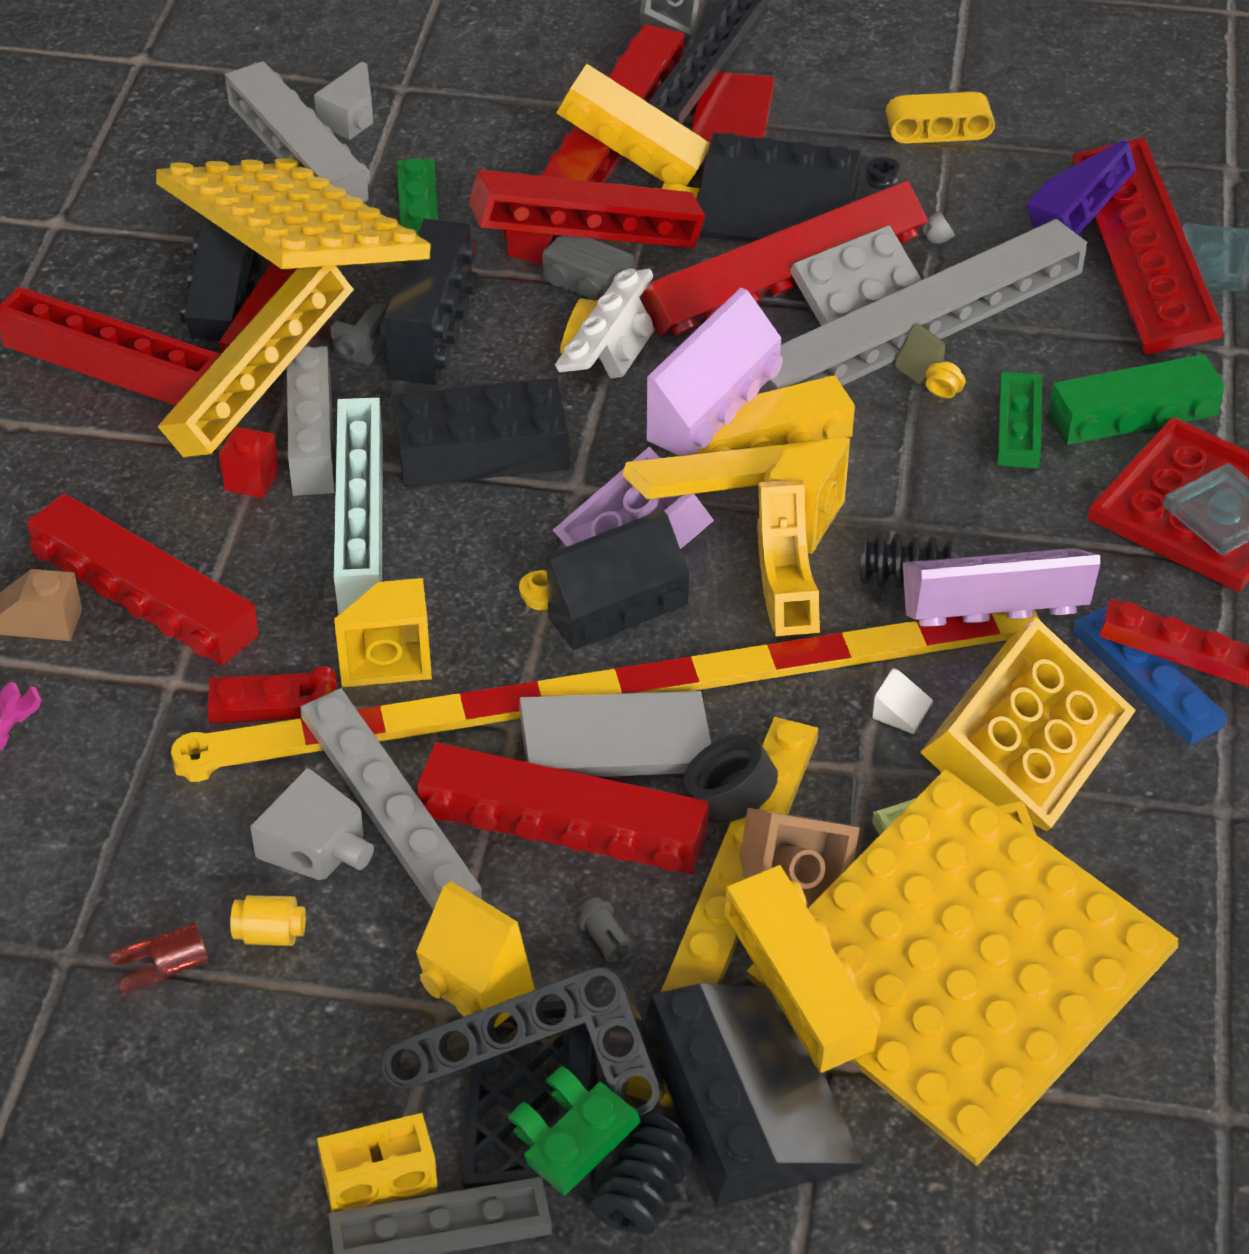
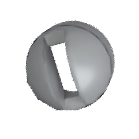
[923,210,955,244]

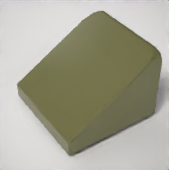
[895,323,946,385]

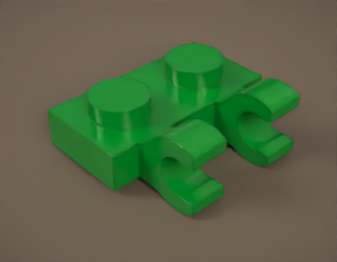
[508,1066,641,1196]

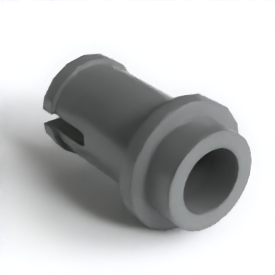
[577,898,633,962]

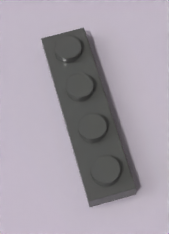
[328,1177,552,1254]

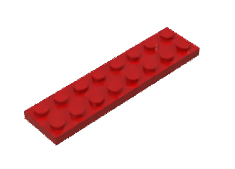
[1072,137,1223,356]

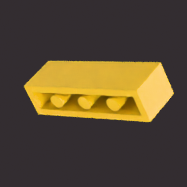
[557,64,710,186]
[695,375,855,454]
[724,865,881,1073]

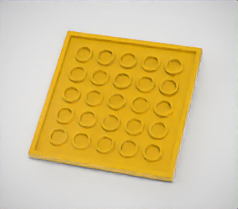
[747,769,1178,1166]

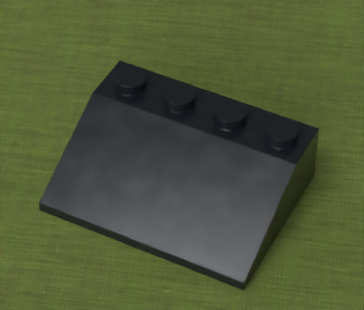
[698,133,861,243]
[643,983,864,1207]

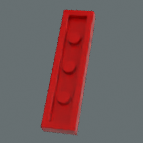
[1099,598,1249,687]

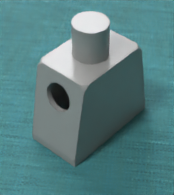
[250,768,374,880]

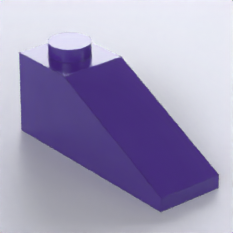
[1026,140,1136,235]

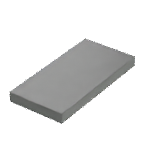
[519,691,711,777]

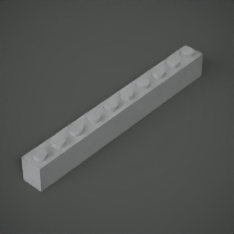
[758,219,1087,394]

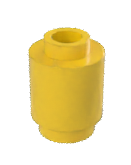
[231,895,306,946]

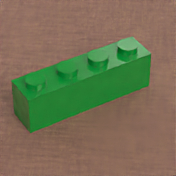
[1048,354,1225,445]

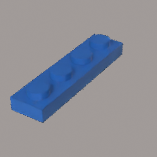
[1073,605,1227,746]

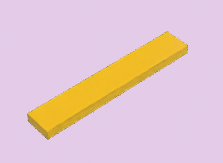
[622,441,819,499]

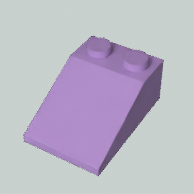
[553,447,714,549]

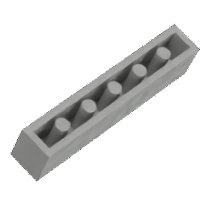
[225,61,370,202]

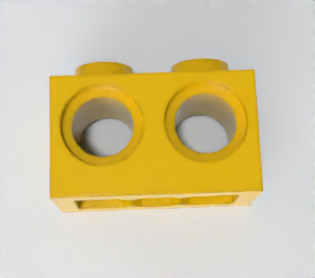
[317,1113,438,1212]

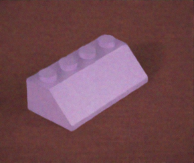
[647,288,783,456]
[903,548,1100,626]

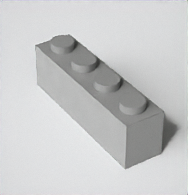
[287,346,335,496]

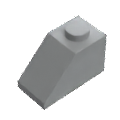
[314,62,373,140]

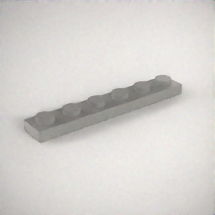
[300,688,482,910]

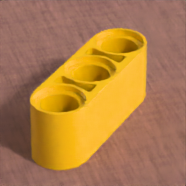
[885,92,995,144]

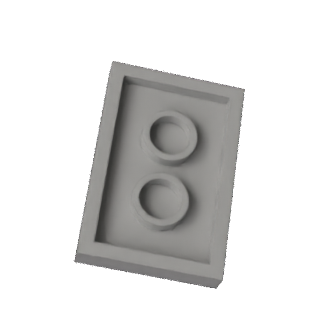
[789,225,921,326]

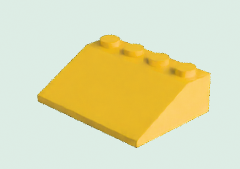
[920,617,1136,831]

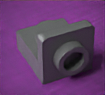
[330,302,388,365]

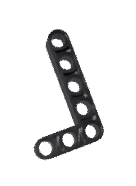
[382,967,666,1116]

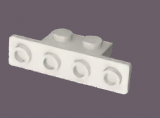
[555,269,655,378]

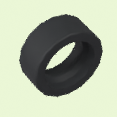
[683,735,778,823]

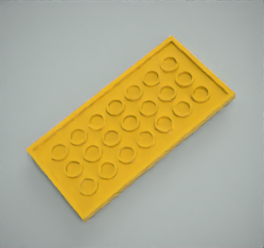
[156,158,431,269]

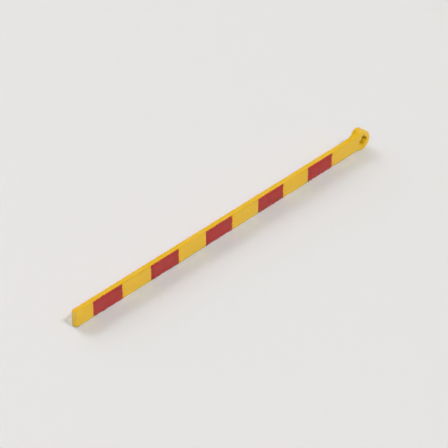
[171,609,1040,782]

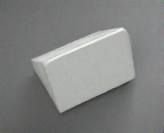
[873,668,933,734]

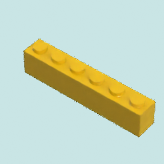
[157,265,354,457]

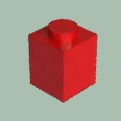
[219,426,279,499]

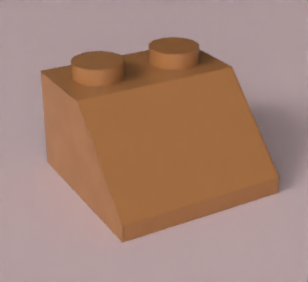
[740,808,860,909]

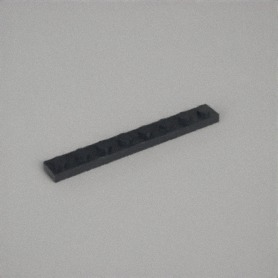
[648,0,770,124]

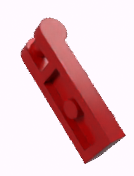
[207,666,337,724]

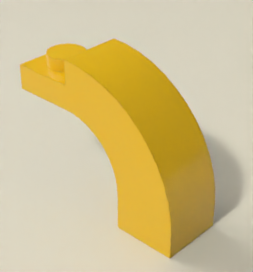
[757,479,820,636]

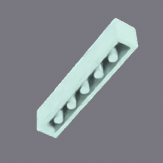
[334,398,383,614]

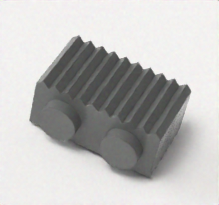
[543,235,633,301]

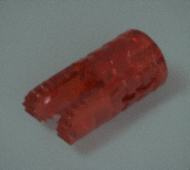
[108,922,209,994]

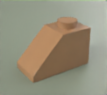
[0,569,82,641]

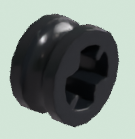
[867,157,900,191]

